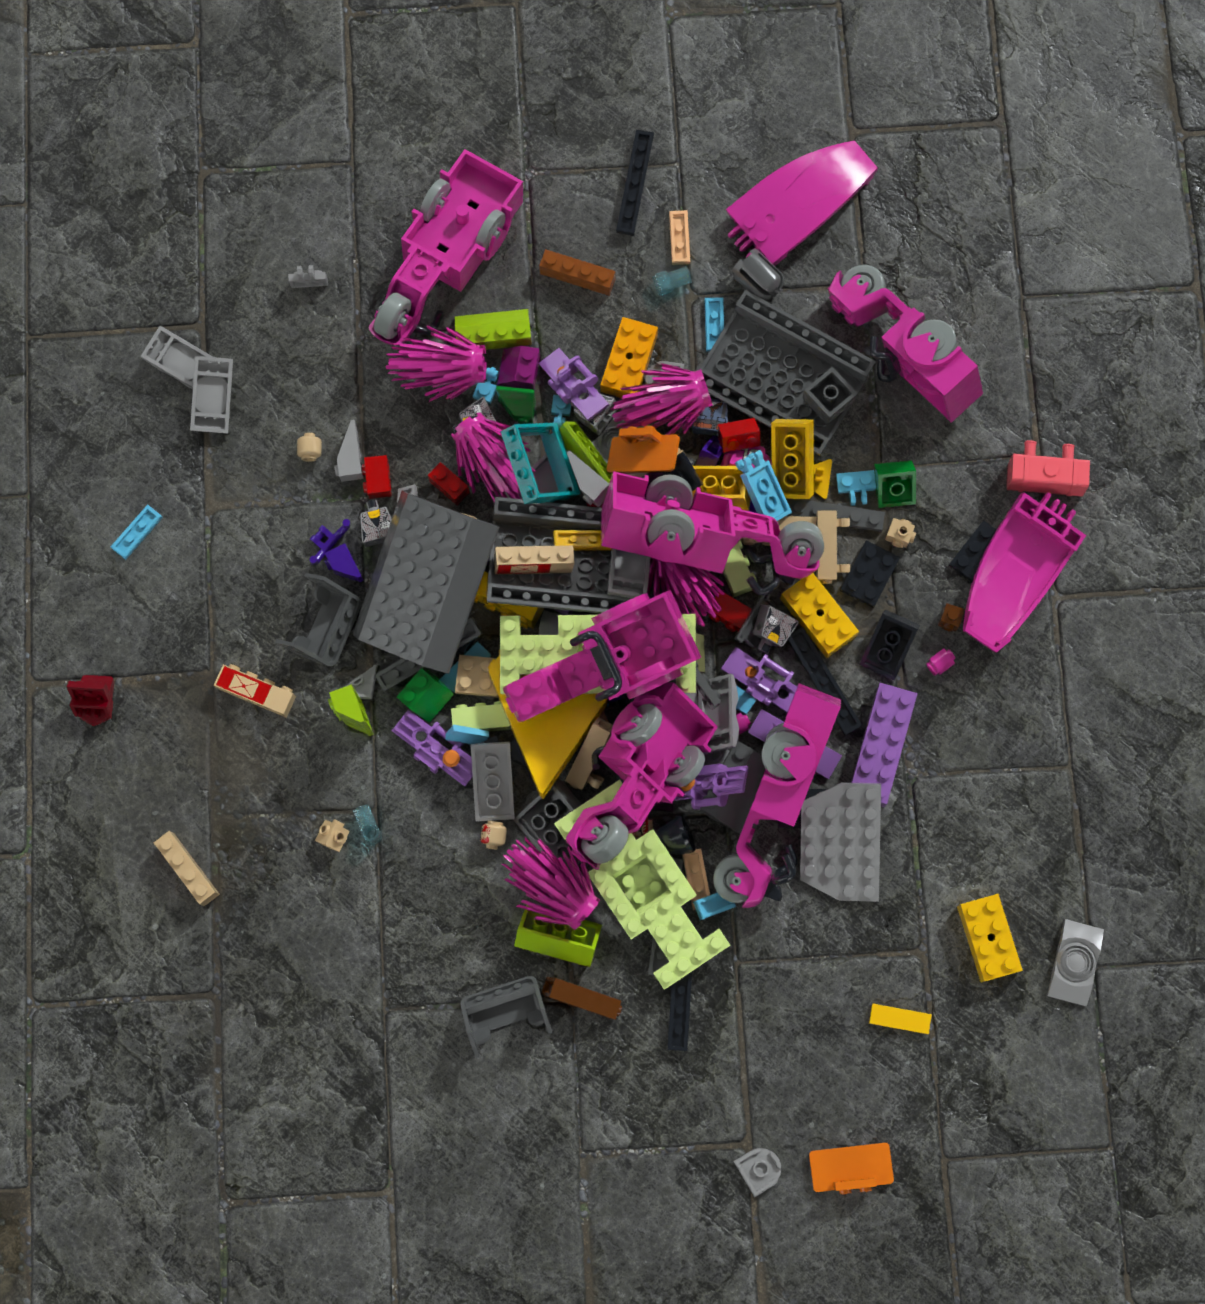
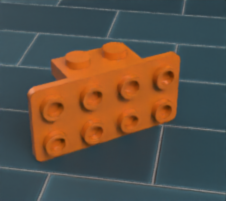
[606,426,680,473]
[809,1143,894,1194]

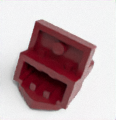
[67,675,114,726]

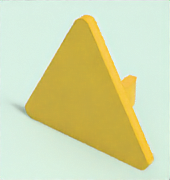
[814,459,832,499]

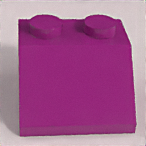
[497,346,540,390]

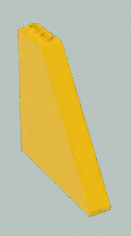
[488,650,608,799]

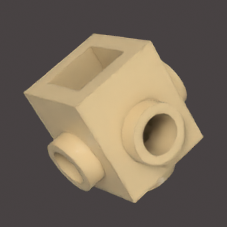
[885,518,916,548]
[315,819,350,852]

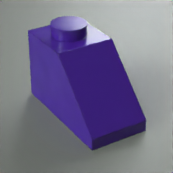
[695,435,725,466]
[324,543,364,582]

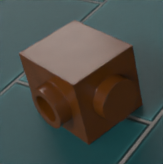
[938,603,965,632]

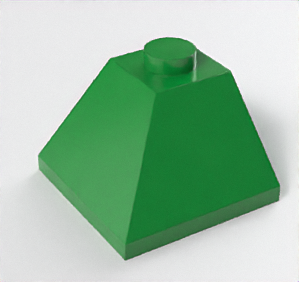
[496,386,536,424]

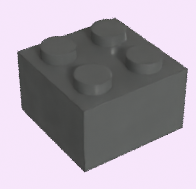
[802,367,858,425]

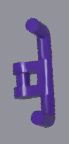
[310,519,351,566]

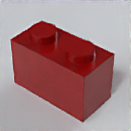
[718,418,761,453]
[361,455,392,499]
[427,462,470,505]
[707,592,752,632]

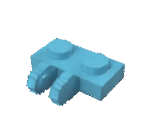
[836,470,876,506]

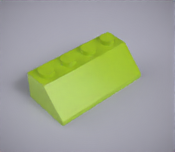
[455,309,532,350]
[559,421,612,483]
[328,684,374,736]
[514,905,602,967]

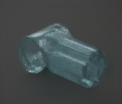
[652,266,692,296]
[353,804,382,845]

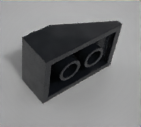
[859,609,920,681]

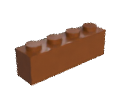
[539,249,616,296]

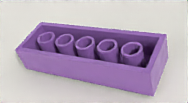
[851,683,917,807]

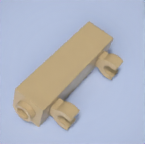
[816,511,850,584]
[565,717,613,790]

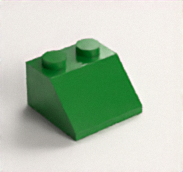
[874,460,916,508]
[397,668,455,723]

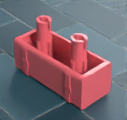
[1007,440,1090,497]

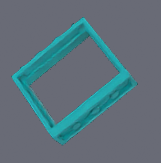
[500,423,580,504]

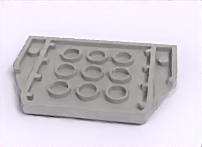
[800,782,881,902]

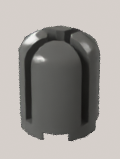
[732,249,785,301]

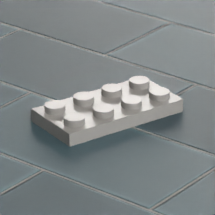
[471,742,515,821]

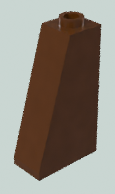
[541,977,622,1020]

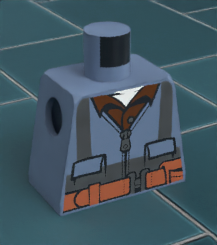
[692,394,728,437]

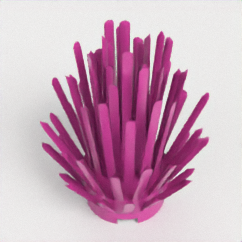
[386,326,487,402]
[611,363,713,435]
[451,412,535,502]
[647,557,725,627]
[502,837,600,930]

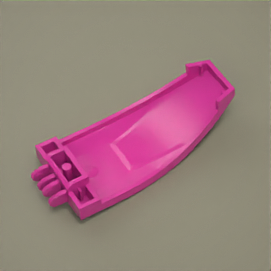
[726,141,878,266]
[963,492,1086,652]

